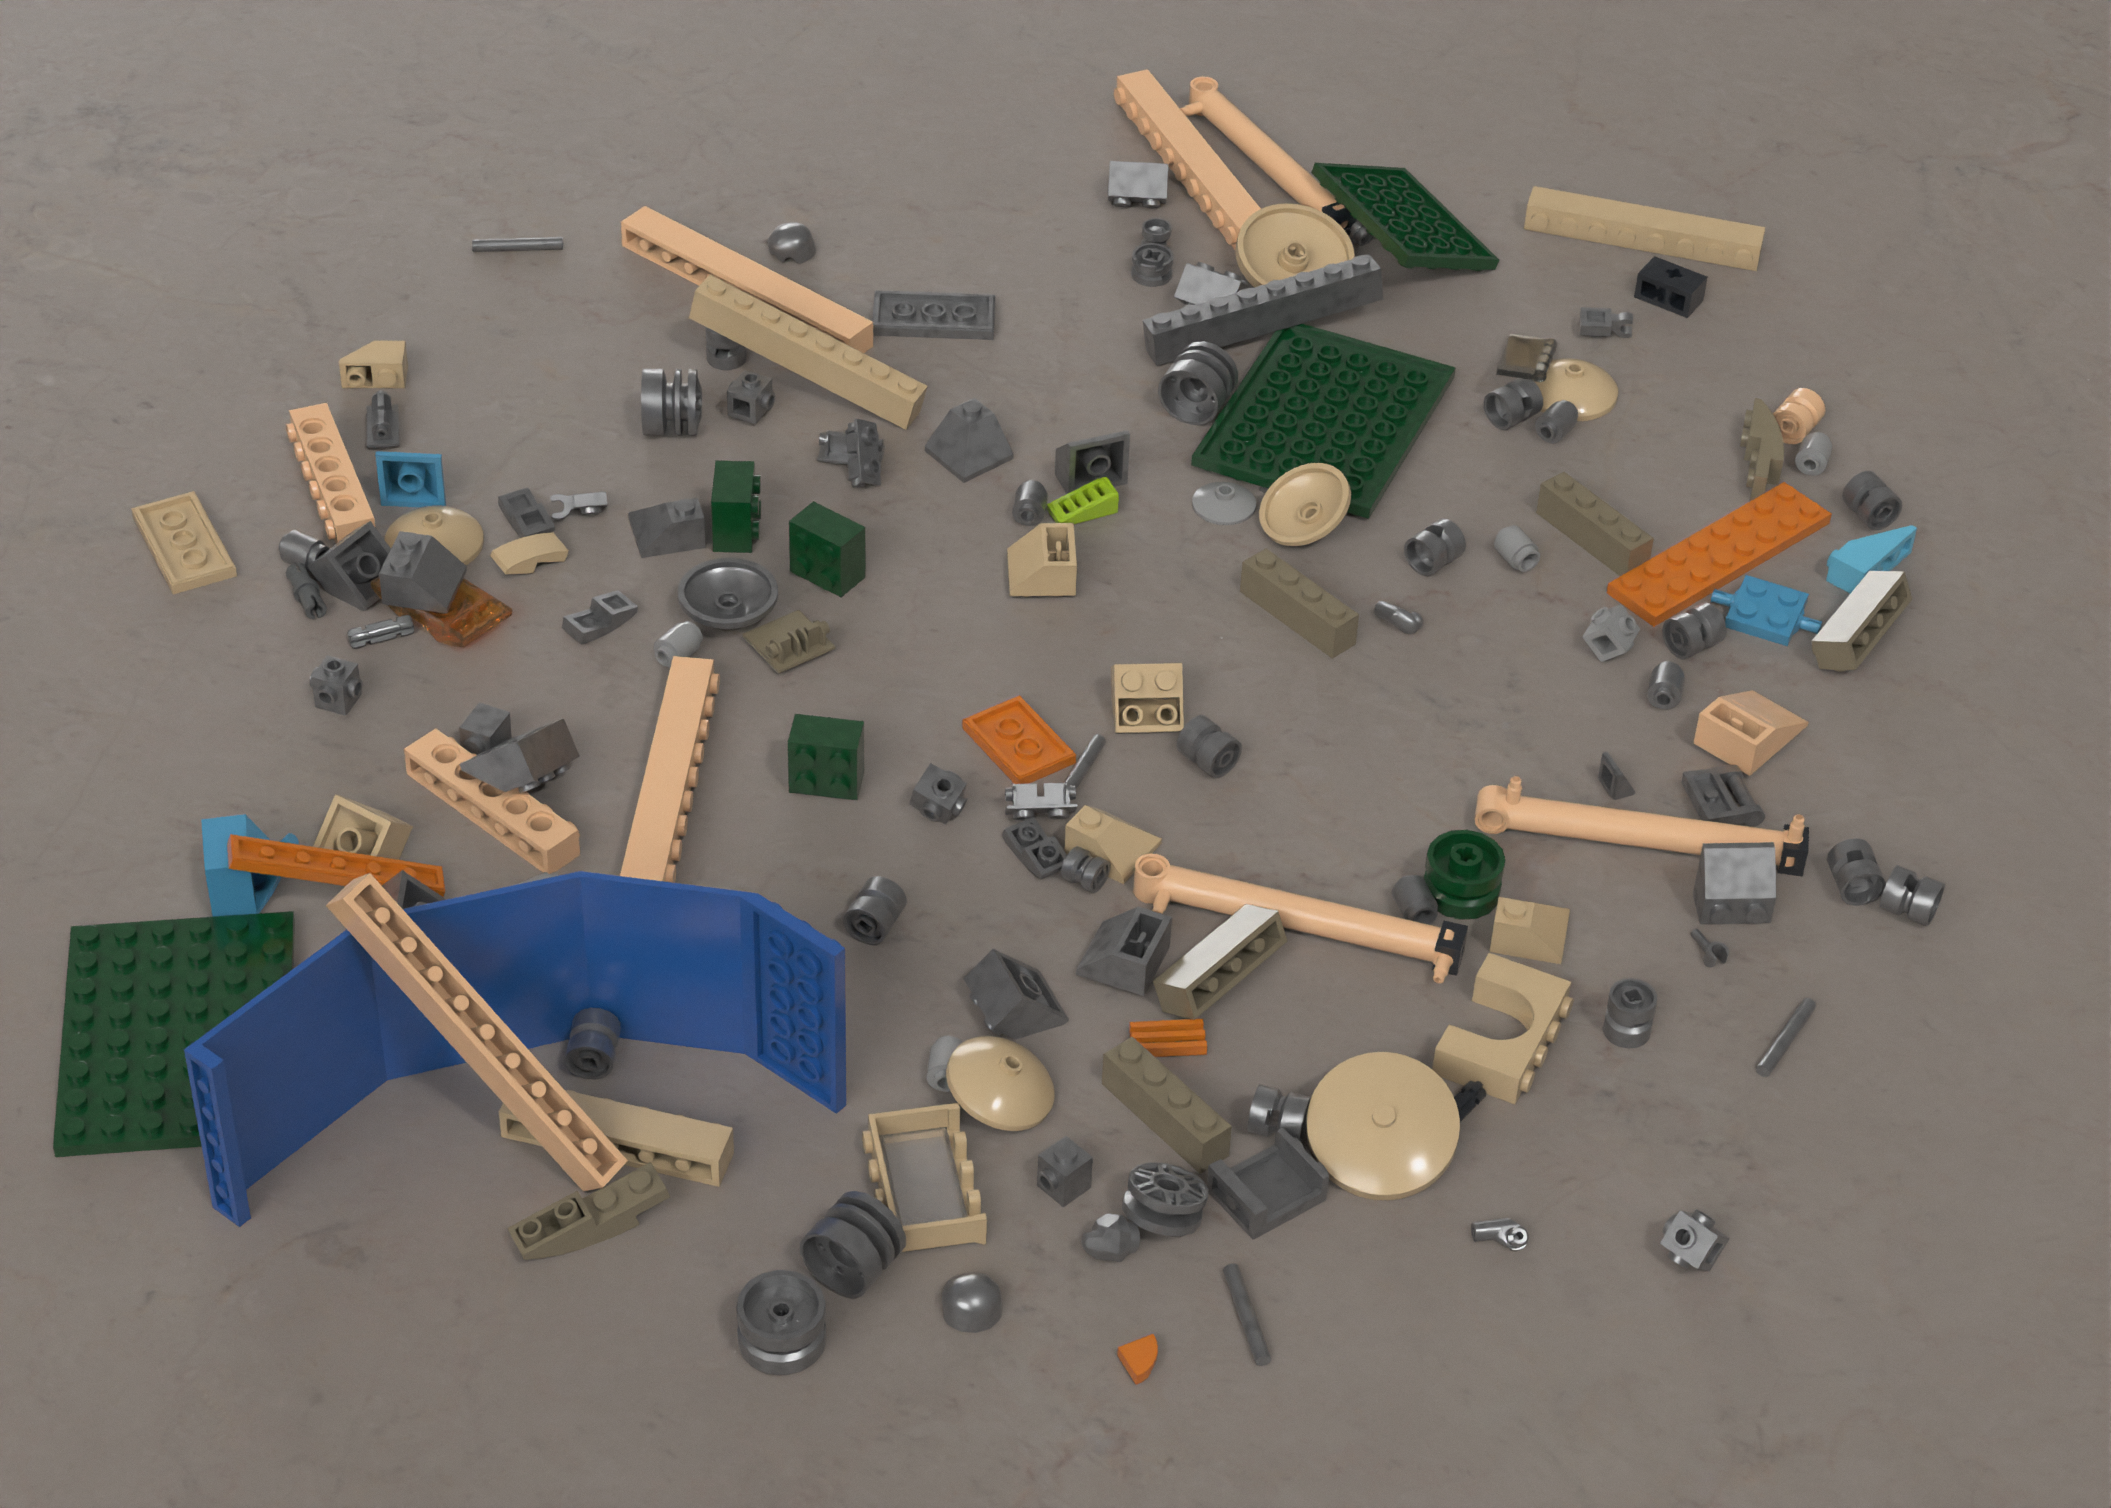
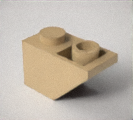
[339,341,408,388]

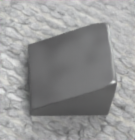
[1598,752,1635,800]

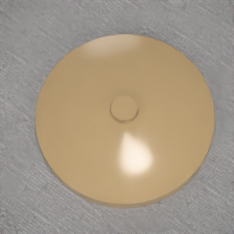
[1235,203,1355,287]
[1306,1052,1460,1200]

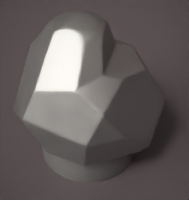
[1081,1214,1140,1262]

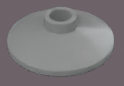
[1192,482,1256,525]

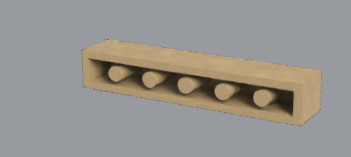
[499,1090,734,1187]

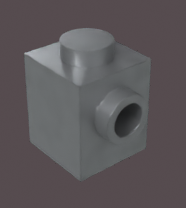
[459,702,512,755]
[1037,1136,1093,1207]

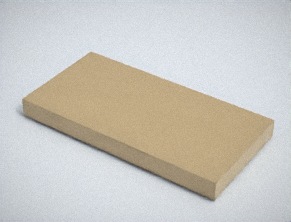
[131,491,237,594]

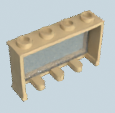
[862,1103,987,1252]

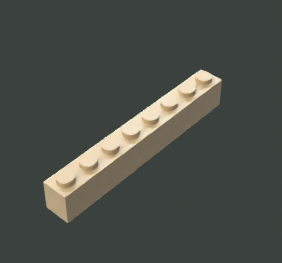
[1524,186,1766,271]
[689,274,928,430]

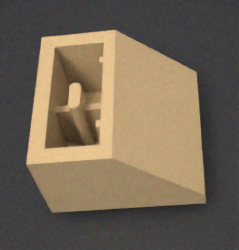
[1007,523,1077,597]
[1111,663,1184,733]

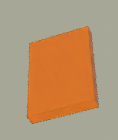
[962,695,1076,784]

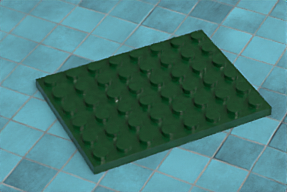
[1191,323,1456,519]
[53,911,295,1157]

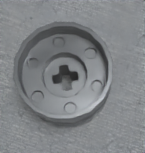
[1158,341,1238,425]
[641,369,702,435]
[800,1191,906,1298]

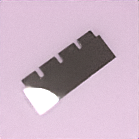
[1496,333,1558,382]

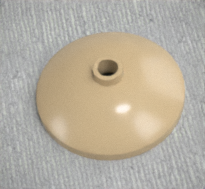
[1528,358,1618,421]
[1259,463,1351,546]
[384,505,484,565]
[946,1036,1055,1131]

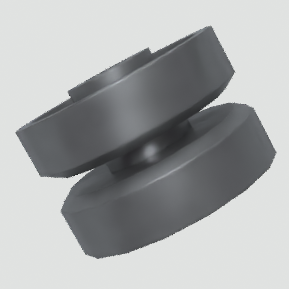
[737,1270,826,1375]

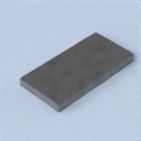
[872,290,995,340]

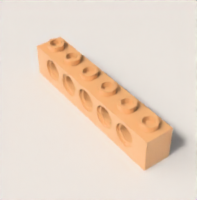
[286,403,375,544]
[404,728,580,874]

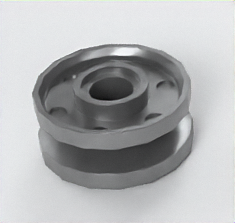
[1122,1162,1209,1236]

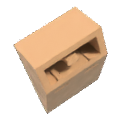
[1694,690,1809,776]

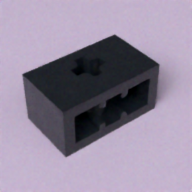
[1634,256,1708,318]

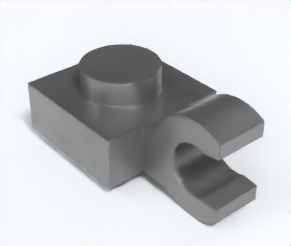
[1580,307,1633,338]
[550,492,607,520]

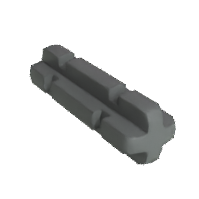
[347,615,414,649]

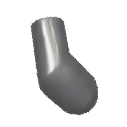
[1471,1218,1529,1250]

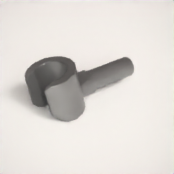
[1691,929,1729,968]

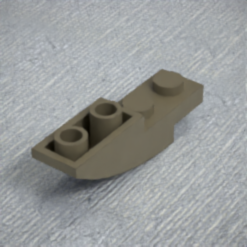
[1740,398,1784,501]
[507,1162,670,1260]

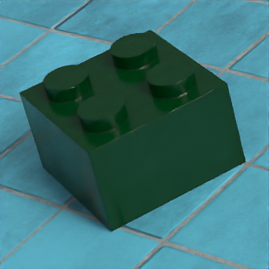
[711,460,762,553]
[789,501,866,598]
[788,714,864,800]

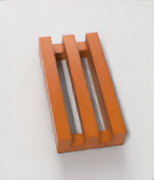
[1129,1019,1207,1057]

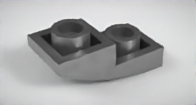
[1002,817,1067,879]

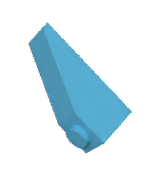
[1826,525,1917,594]

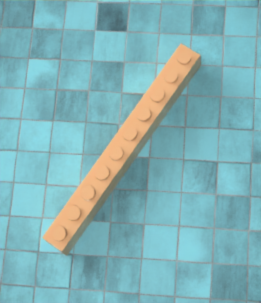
[1114,69,1261,250]
[621,206,873,353]
[620,656,720,883]
[326,873,628,1192]

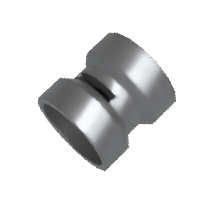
[1141,218,1172,249]
[1061,846,1110,893]

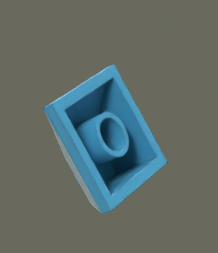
[375,451,446,507]

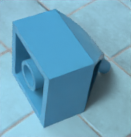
[201,814,299,917]

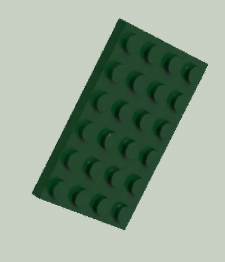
[1311,162,1499,271]

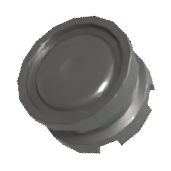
[1131,243,1174,287]

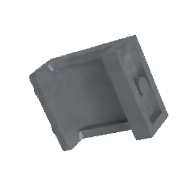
[1207,1128,1329,1240]

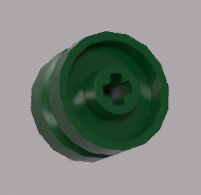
[1423,829,1506,920]

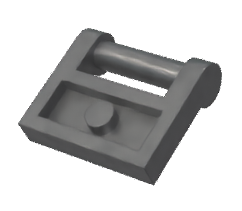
[1681,765,1765,826]

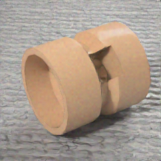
[1773,388,1826,444]

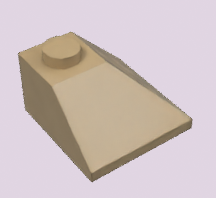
[313,794,413,860]
[1064,805,1162,884]
[1490,897,1570,964]

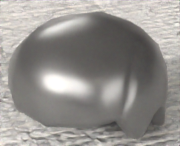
[767,223,816,264]
[942,1272,1002,1333]

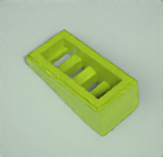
[1046,477,1119,524]

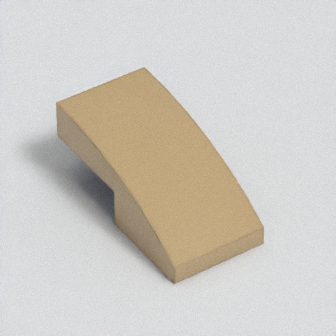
[490,533,569,574]

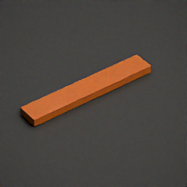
[227,834,445,897]

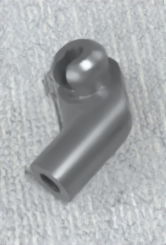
[1374,601,1423,634]

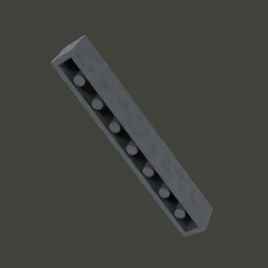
[1143,254,1383,366]

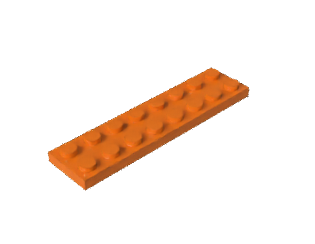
[1607,482,1832,627]

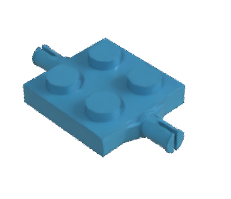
[1711,575,1823,646]

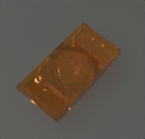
[371,577,513,648]

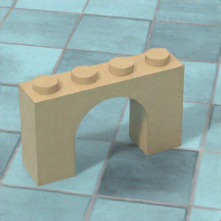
[1432,953,1574,1104]

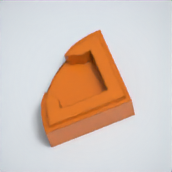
[1117,1334,1158,1385]

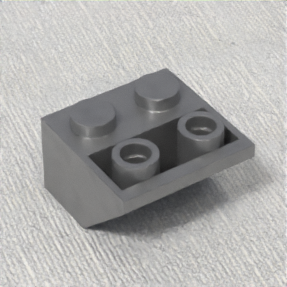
[1174,262,1250,305]
[1076,907,1172,996]

